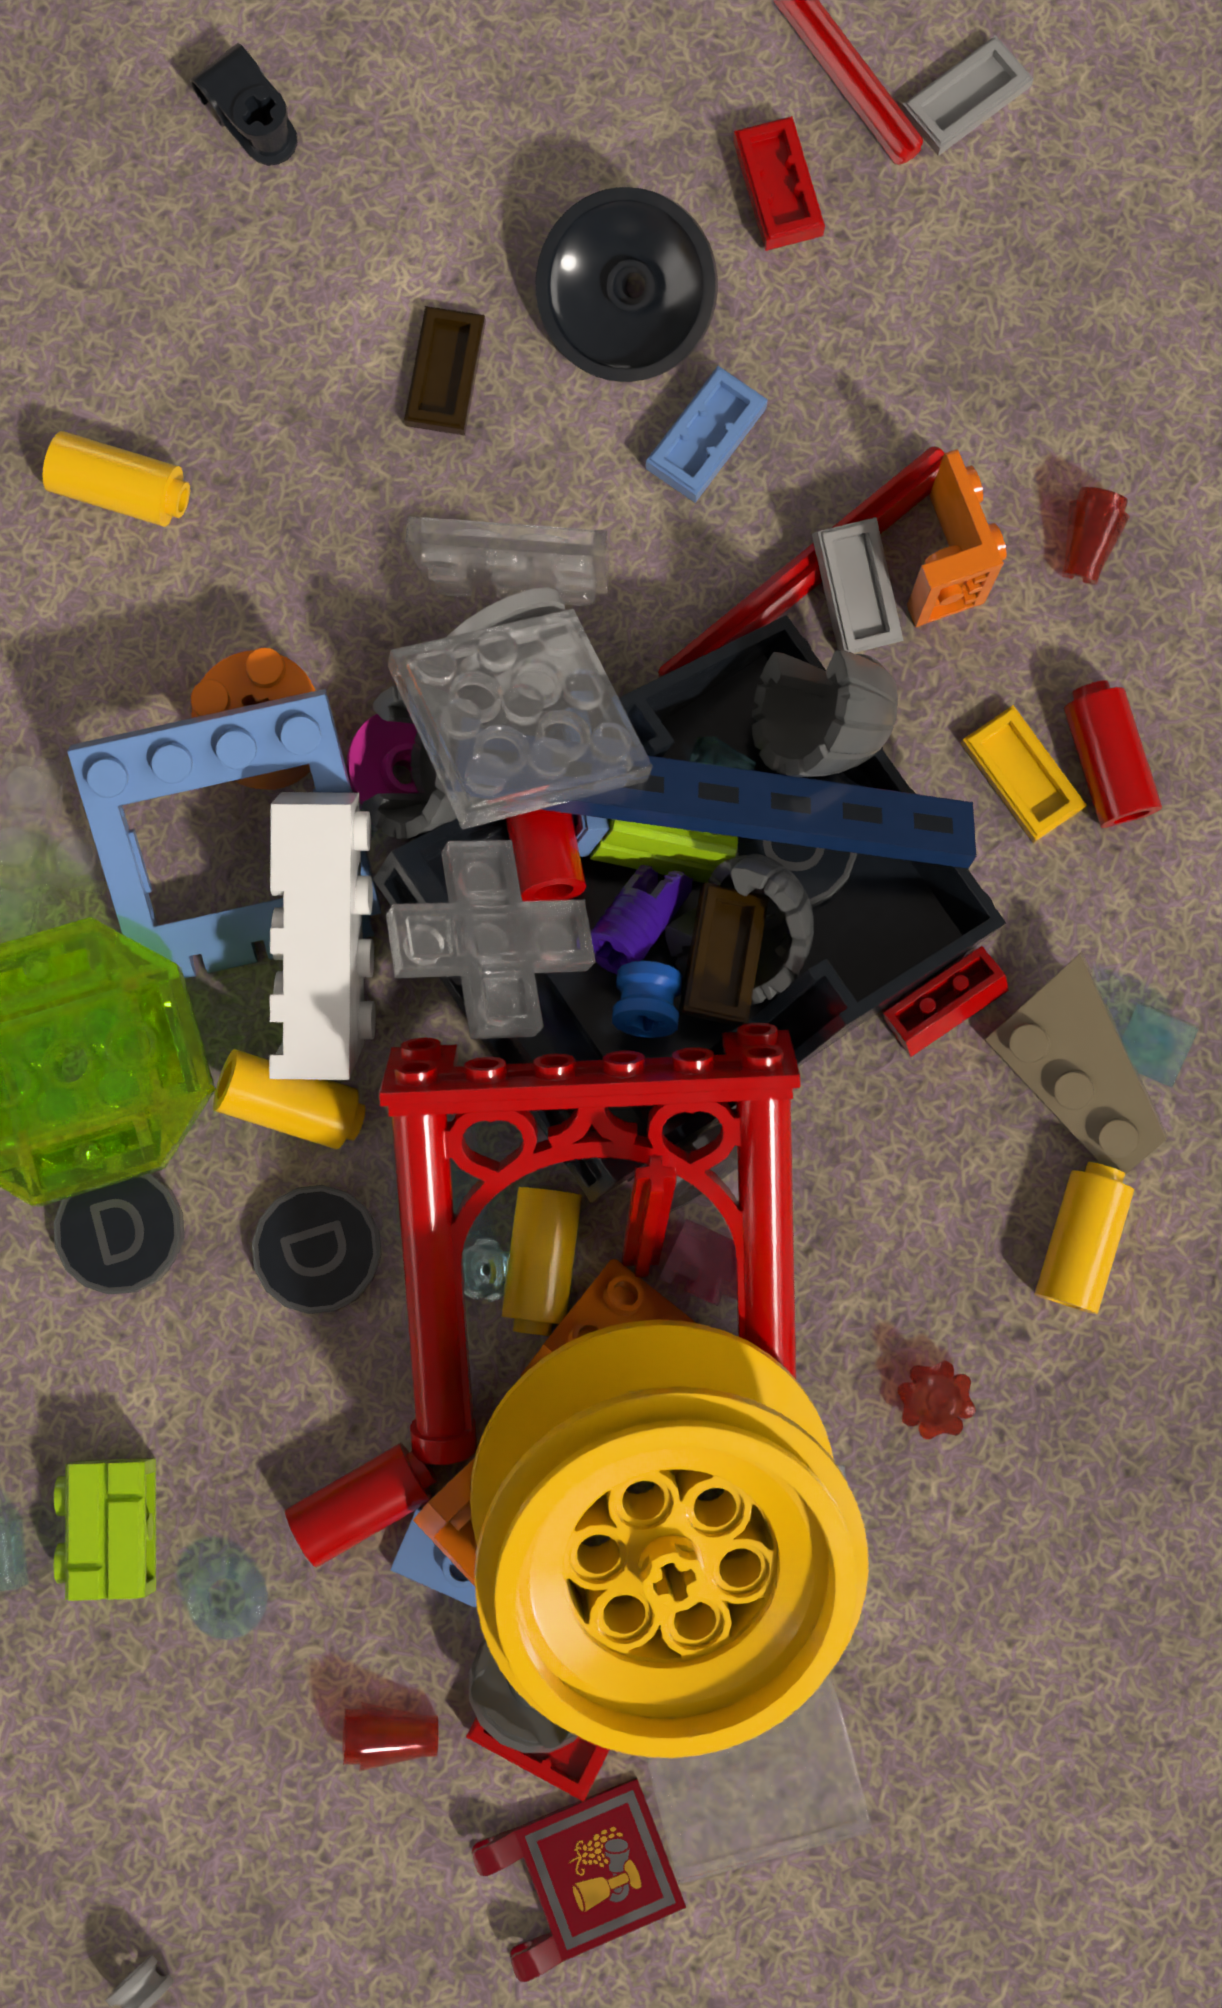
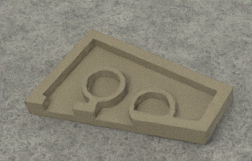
[985,951,1168,1175]

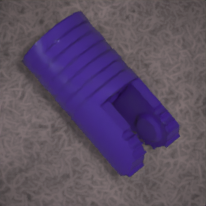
[585,865,693,974]

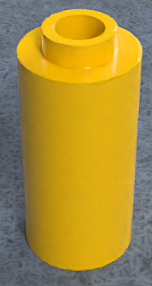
[42,431,190,527]
[213,1049,365,1150]
[1034,1162,1135,1314]
[501,1187,582,1336]

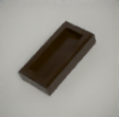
[404,306,486,436]
[679,883,769,1027]

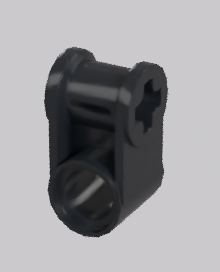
[189,43,298,166]

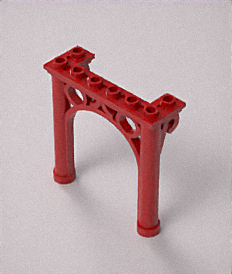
[379,1023,800,1465]

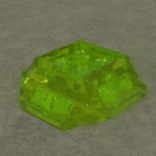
[0,917,216,1207]

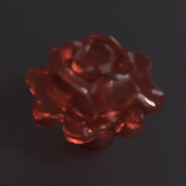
[897,1360,976,1439]

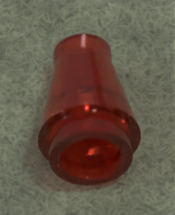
[1061,487,1130,585]
[342,1702,439,1772]

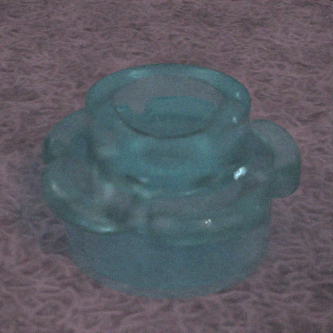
[463,1238,510,1302]

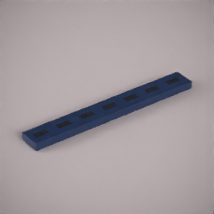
[452,729,976,869]

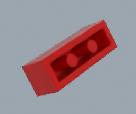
[883,946,1009,1057]

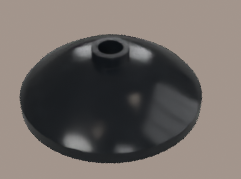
[535,187,718,382]

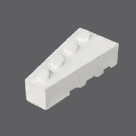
[269,792,376,1080]

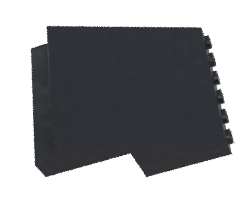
[373,615,1006,1203]

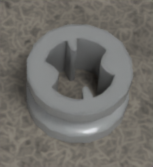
[105,1955,174,2008]

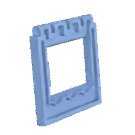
[67,689,381,985]

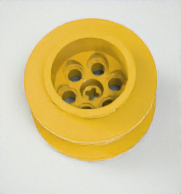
[470,1320,868,1758]

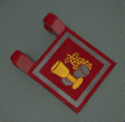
[472,1778,687,1982]

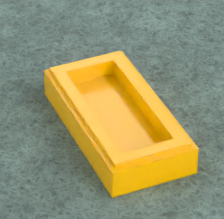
[960,705,1087,843]

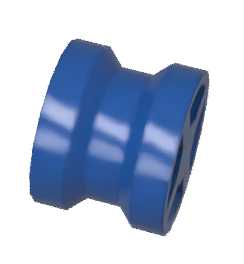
[612,961,683,1038]

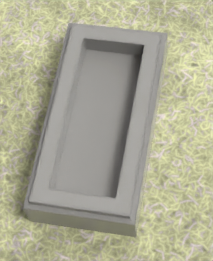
[901,35,1033,156]
[812,517,903,653]

